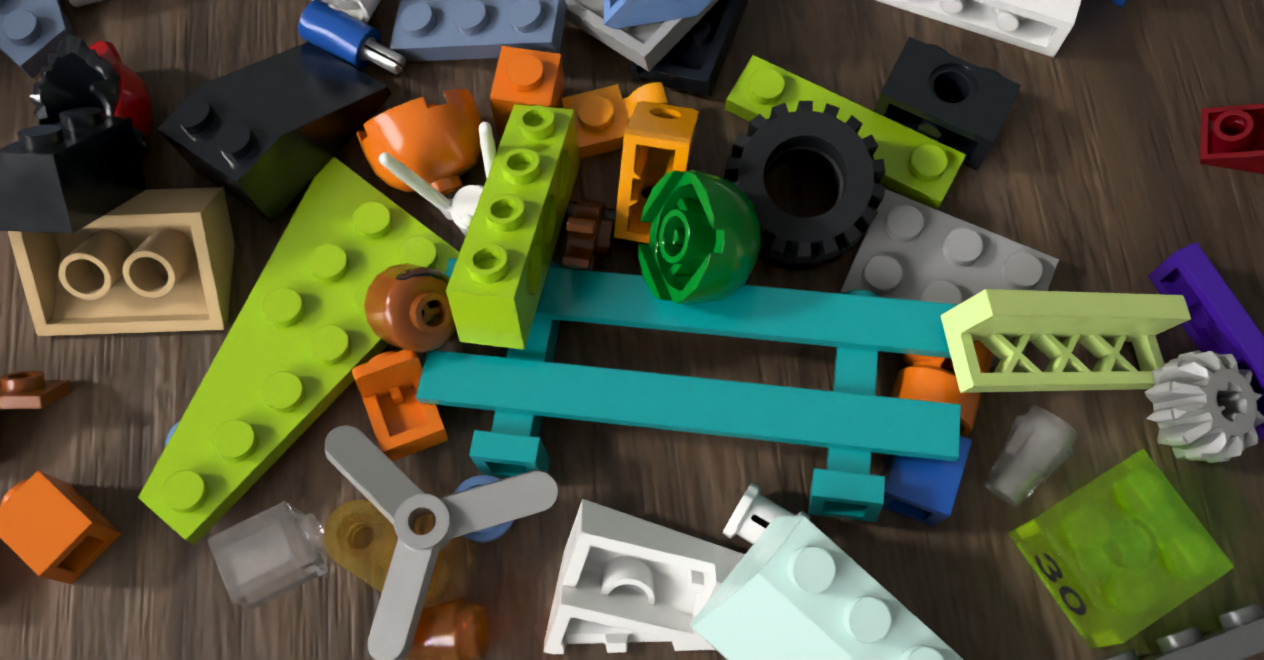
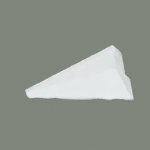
[544,499,745,654]

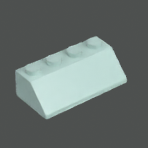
[689,516,964,660]

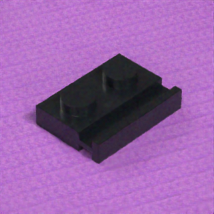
[629,0,748,96]

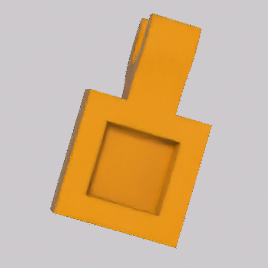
[561,82,668,159]

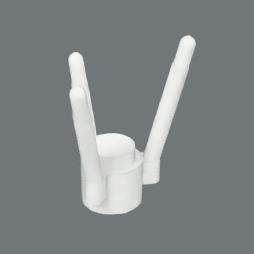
[379,122,496,236]

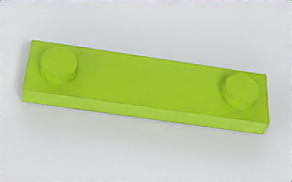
[725,55,966,210]

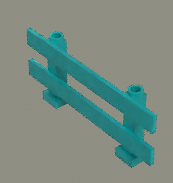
[416,258,961,522]

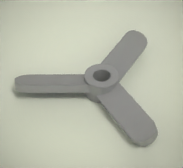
[325,425,558,660]

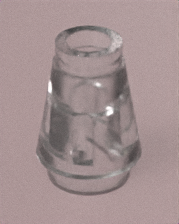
[984,406,1078,508]

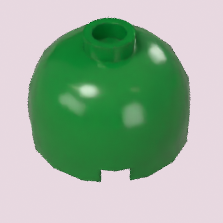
[638,170,761,305]

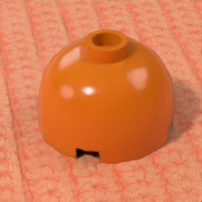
[356,89,482,196]

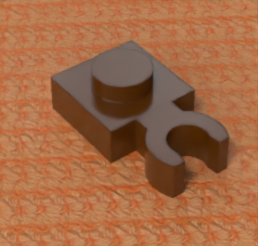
[562,199,615,271]

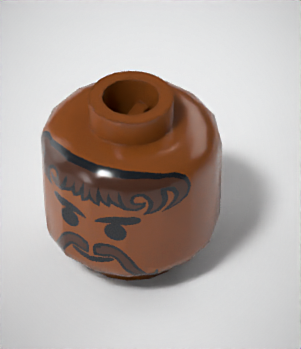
[364,263,456,353]

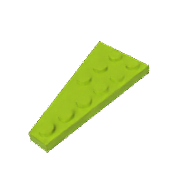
[138,157,460,546]

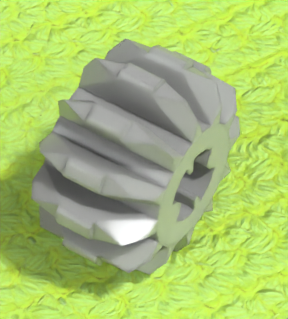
[1144,350,1264,463]

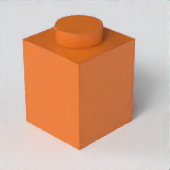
[490,46,565,135]
[0,470,121,585]

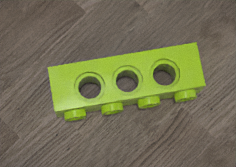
[446,104,580,350]

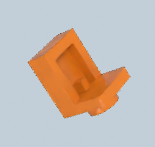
[352,350,449,462]

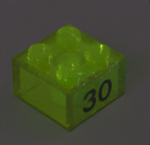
[1008,448,1234,649]

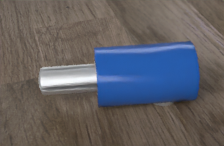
[298,0,406,75]

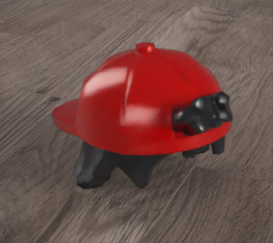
[29,35,154,154]

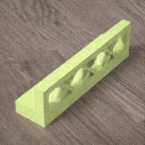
[940,289,1191,393]

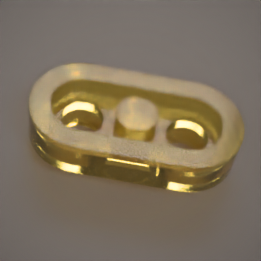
[323,500,450,607]

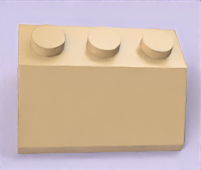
[8,187,235,336]

